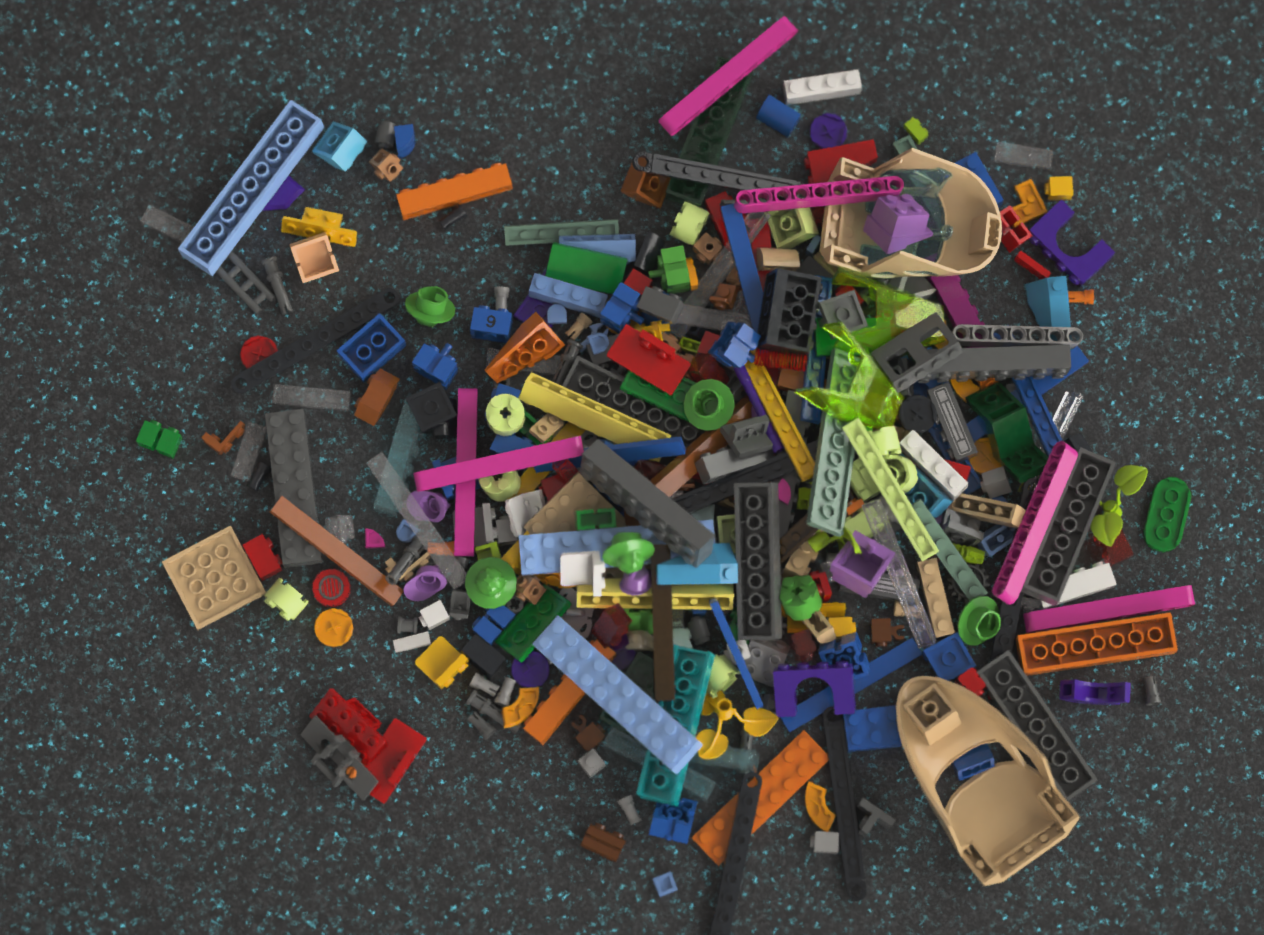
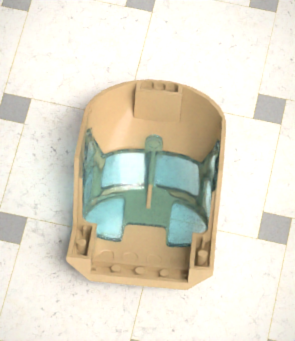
[819,148,1002,279]

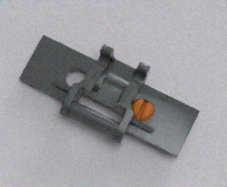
[301,715,379,801]

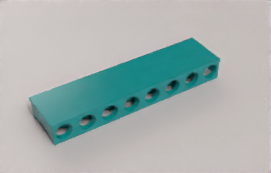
[636,644,716,807]

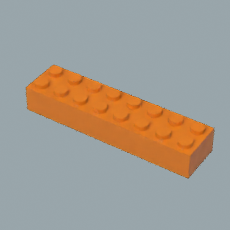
[1015,612,1178,676]

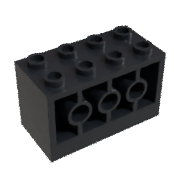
[756,268,823,357]

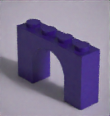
[1029,199,1115,287]
[773,661,856,717]

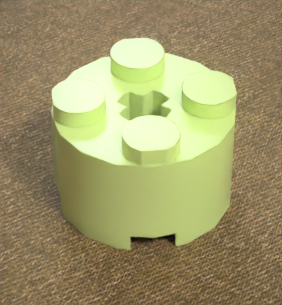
[670,201,709,245]
[486,394,525,436]
[867,426,902,457]
[876,455,918,493]
[478,470,521,502]
[264,578,309,621]
[706,654,741,698]

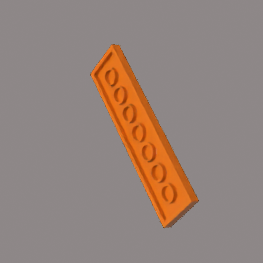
[691,730,829,866]

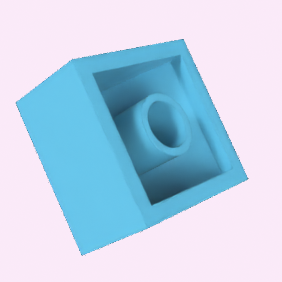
[312,121,367,171]

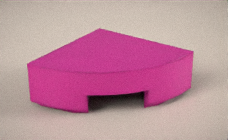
[778,478,791,505]
[365,528,385,549]

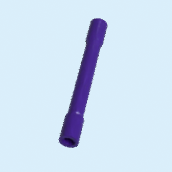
[734,365,785,454]

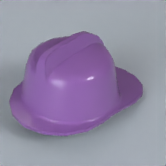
[407,490,451,522]
[403,565,447,601]
[619,565,652,595]

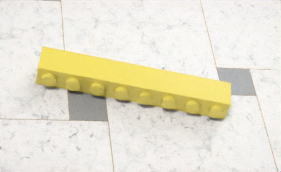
[519,372,671,462]
[577,578,734,610]

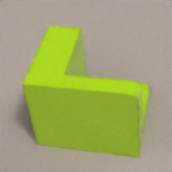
[474,541,502,560]

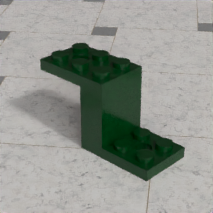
[965,382,1048,484]

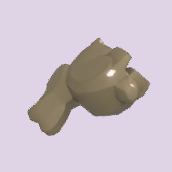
[625,630,653,652]

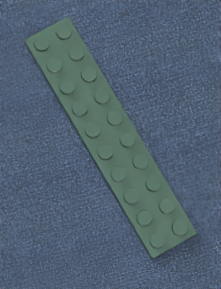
[806,348,867,537]

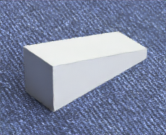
[393,631,431,653]

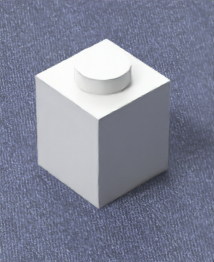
[418,600,450,630]

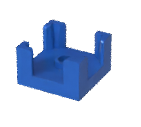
[922,632,976,681]

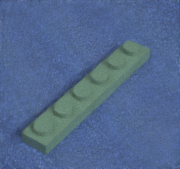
[504,219,619,246]
[912,499,988,601]

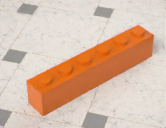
[396,163,513,220]
[523,638,617,745]

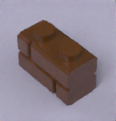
[580,823,626,863]

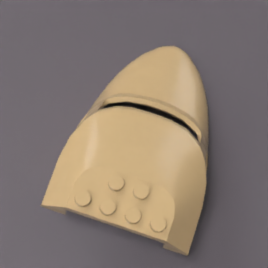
[896,676,1080,886]

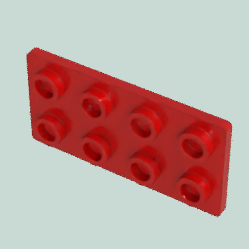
[607,324,691,396]
[310,688,386,767]
[366,718,427,804]

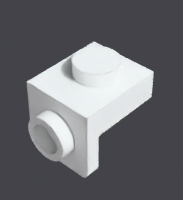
[724,640,750,665]

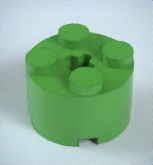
[779,575,822,621]

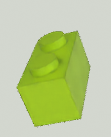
[903,117,928,145]
[678,336,702,358]
[796,487,811,510]

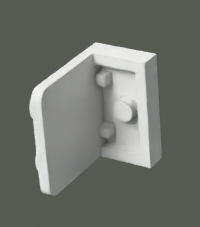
[505,489,545,537]
[560,551,605,597]

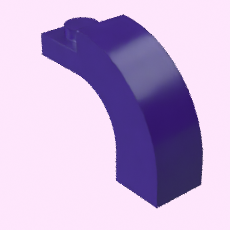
[1059,679,1131,705]

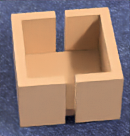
[289,232,339,283]

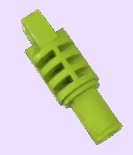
[952,543,985,564]

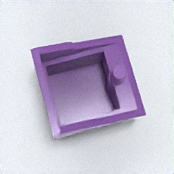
[863,194,933,254]
[830,530,896,598]

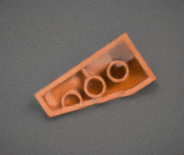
[485,312,565,383]

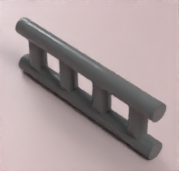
[216,251,276,314]

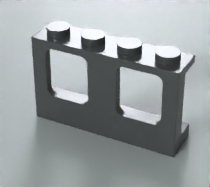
[871,312,963,393]

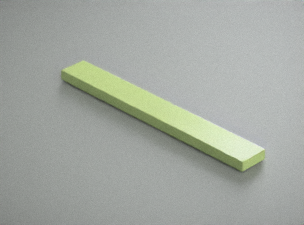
[842,417,939,561]

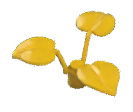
[696,690,778,759]

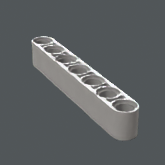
[952,324,1083,349]

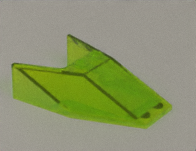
[831,268,945,354]
[795,322,904,430]

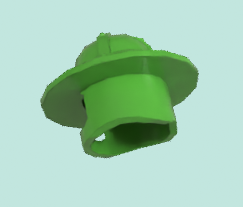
[405,286,455,328]
[684,379,735,431]
[602,532,655,574]
[465,557,517,609]
[957,596,1001,645]

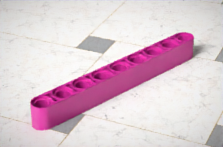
[658,16,798,136]
[734,176,904,213]
[454,388,478,557]
[413,436,584,492]
[992,441,1078,604]
[1023,585,1195,634]

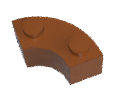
[354,369,400,426]

